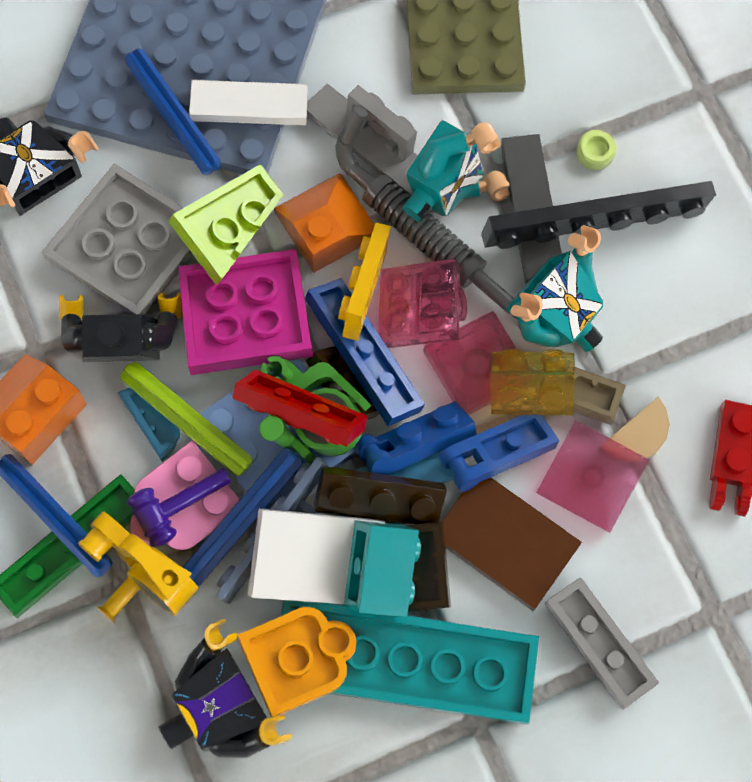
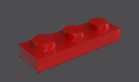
[232,369,368,447]

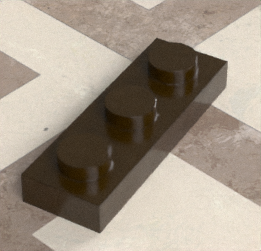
[314,466,447,525]

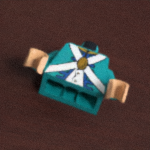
[402,120,509,222]
[505,225,603,352]

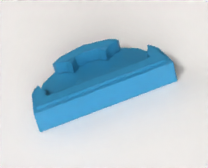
[118,388,181,462]

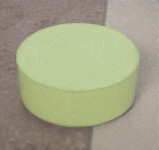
[576,130,616,170]

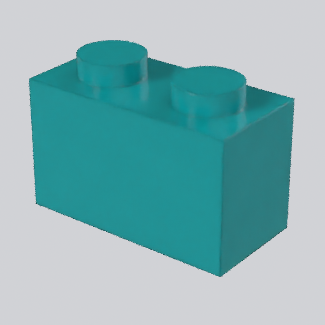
[343,520,421,617]

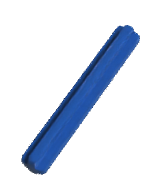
[125,48,221,176]
[182,448,303,587]
[0,454,113,577]

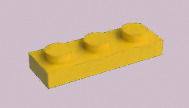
[338,222,391,341]

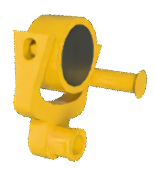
[78,512,199,624]

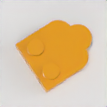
[237,607,356,717]

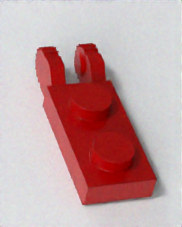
[709,399,752,517]

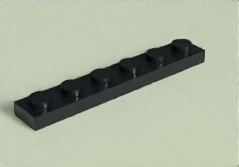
[481,181,716,249]

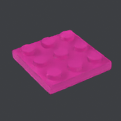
[178,249,313,375]

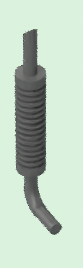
[335,106,514,313]

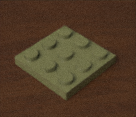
[406,0,526,95]

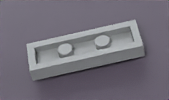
[544,577,659,710]

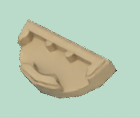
[597,397,670,463]

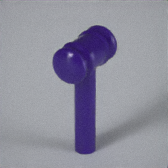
[127,468,231,547]

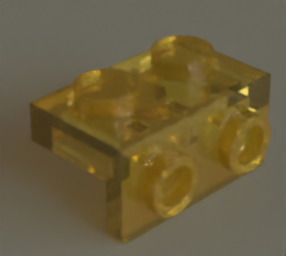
[491,348,575,416]

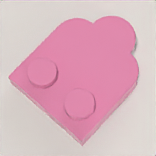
[130,440,240,551]

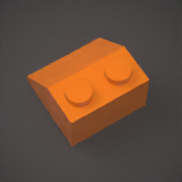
[0,354,87,466]

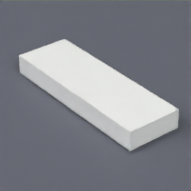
[189,80,308,125]

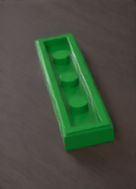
[0,474,135,619]

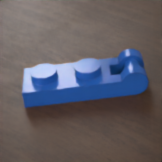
[355,401,477,475]
[439,409,559,492]

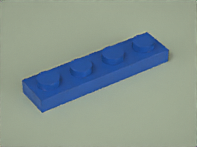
[305,278,425,427]

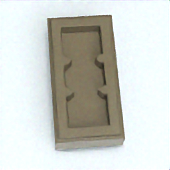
[535,358,626,425]

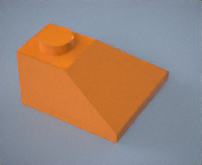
[274,173,375,273]

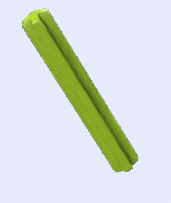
[120,362,253,477]

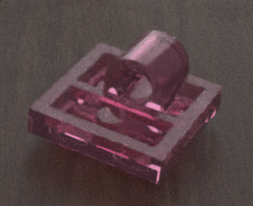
[378,259,467,348]

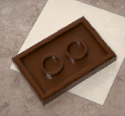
[441,478,582,611]

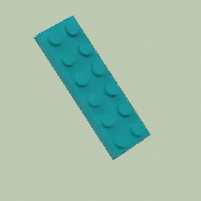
[281,600,539,725]

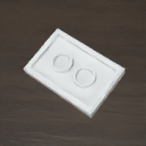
[248,509,385,604]

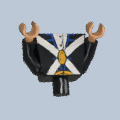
[0,117,99,216]

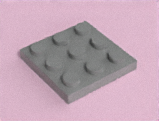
[42,163,192,315]

